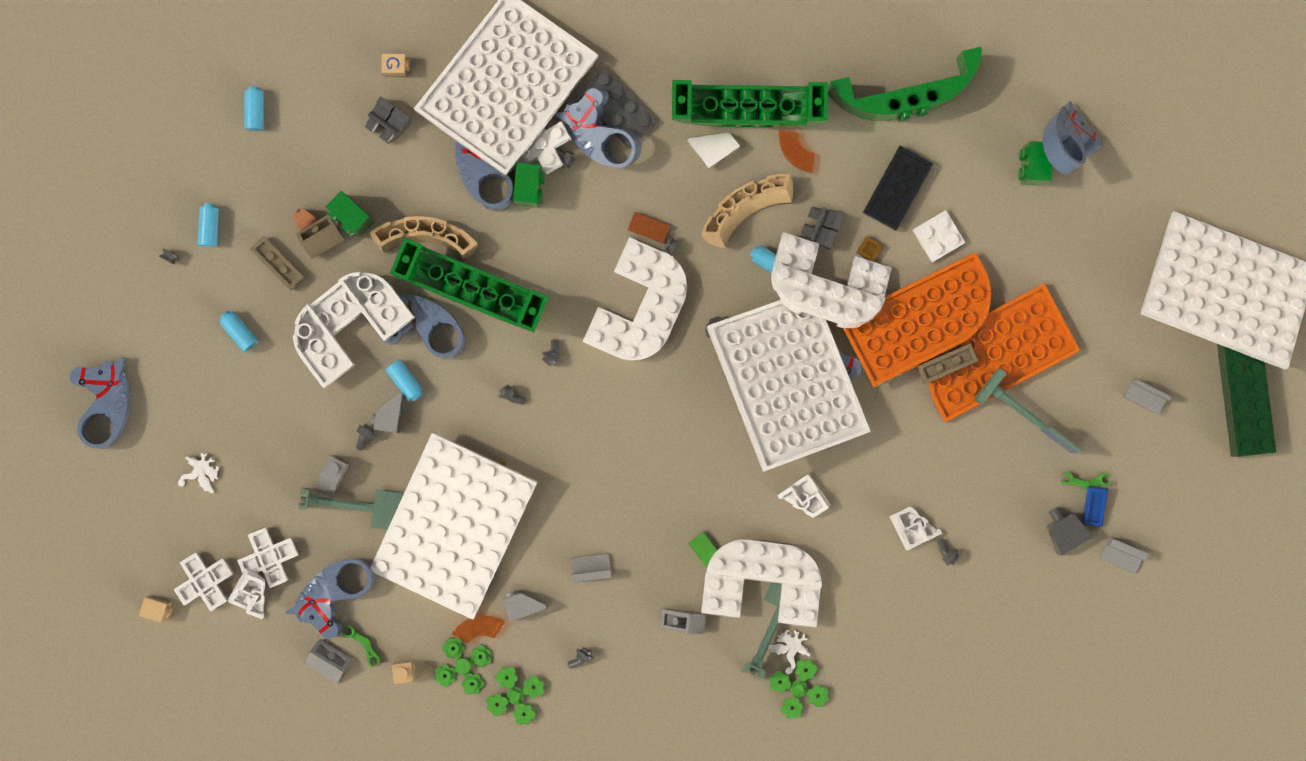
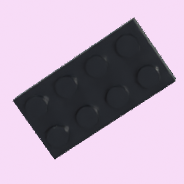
[862,146,933,231]

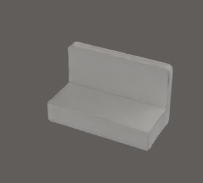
[1123,380,1171,415]
[1100,538,1148,573]
[571,554,612,582]
[305,639,352,684]

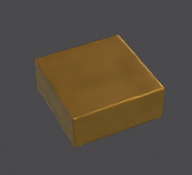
[856,236,883,262]

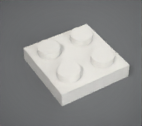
[912,210,965,263]

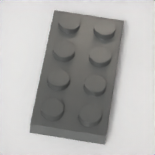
[576,67,657,149]

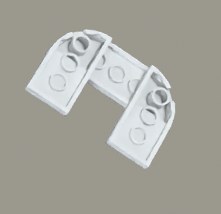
[771,232,892,328]
[583,237,687,361]
[293,272,415,389]
[701,540,822,628]

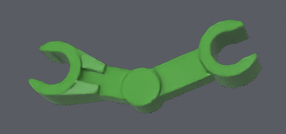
[1060,472,1111,489]
[342,625,381,667]

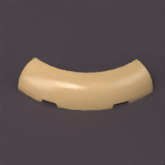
[701,173,793,248]
[369,216,478,261]

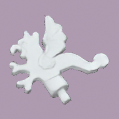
[178,453,219,493]
[768,630,811,674]

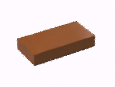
[628,212,670,244]

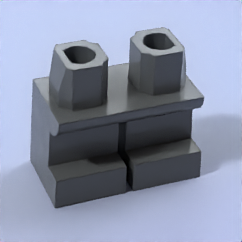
[365,96,412,144]
[801,207,845,250]

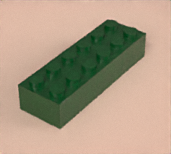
[1217,344,1276,457]

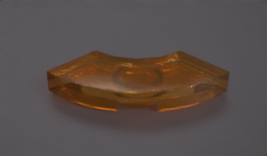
[779,130,815,174]
[451,616,505,644]

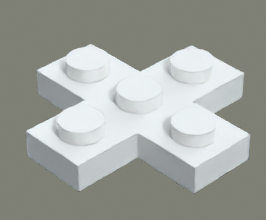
[518,121,571,174]
[237,527,299,588]
[174,552,234,612]

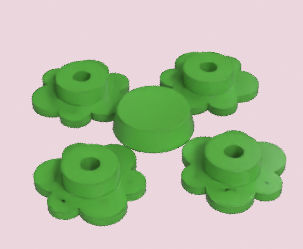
[435,637,491,694]
[769,659,828,719]
[487,667,544,725]

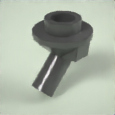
[556,146,575,169]
[542,339,559,367]
[498,384,525,405]
[356,424,376,450]
[937,539,959,566]
[568,647,594,669]

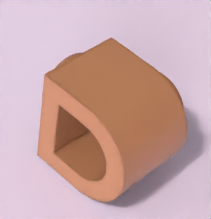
[292,208,319,230]

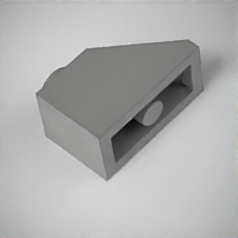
[371,394,404,433]
[315,455,350,498]
[502,590,548,621]
[661,609,706,634]

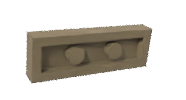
[250,236,305,290]
[917,343,978,384]

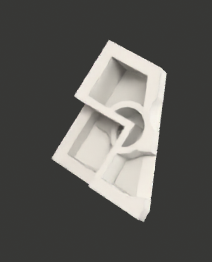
[687,132,740,169]
[777,473,831,518]
[889,506,942,551]
[228,568,265,619]

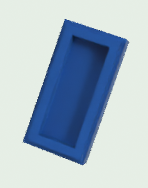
[1082,486,1108,527]

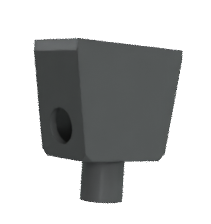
[1047,506,1093,556]

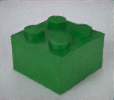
[1018,141,1052,186]
[513,163,545,208]
[326,190,375,237]

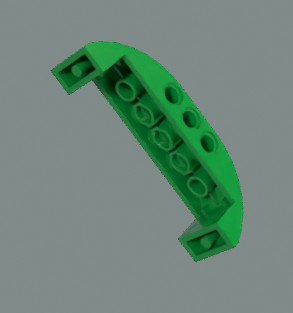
[828,47,982,121]
[672,80,828,128]
[389,238,549,333]

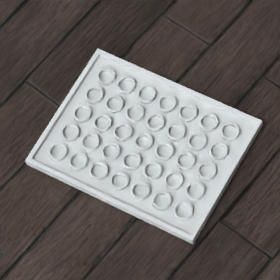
[414,0,598,177]
[1140,211,1306,370]
[707,300,871,472]
[371,432,538,620]

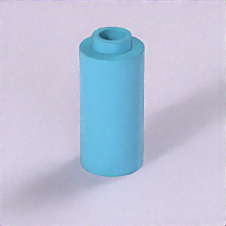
[244,87,264,131]
[198,203,219,247]
[750,245,776,273]
[219,311,258,353]
[385,359,423,402]

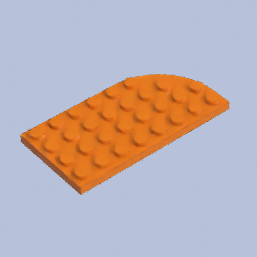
[842,252,991,388]
[928,283,1080,423]

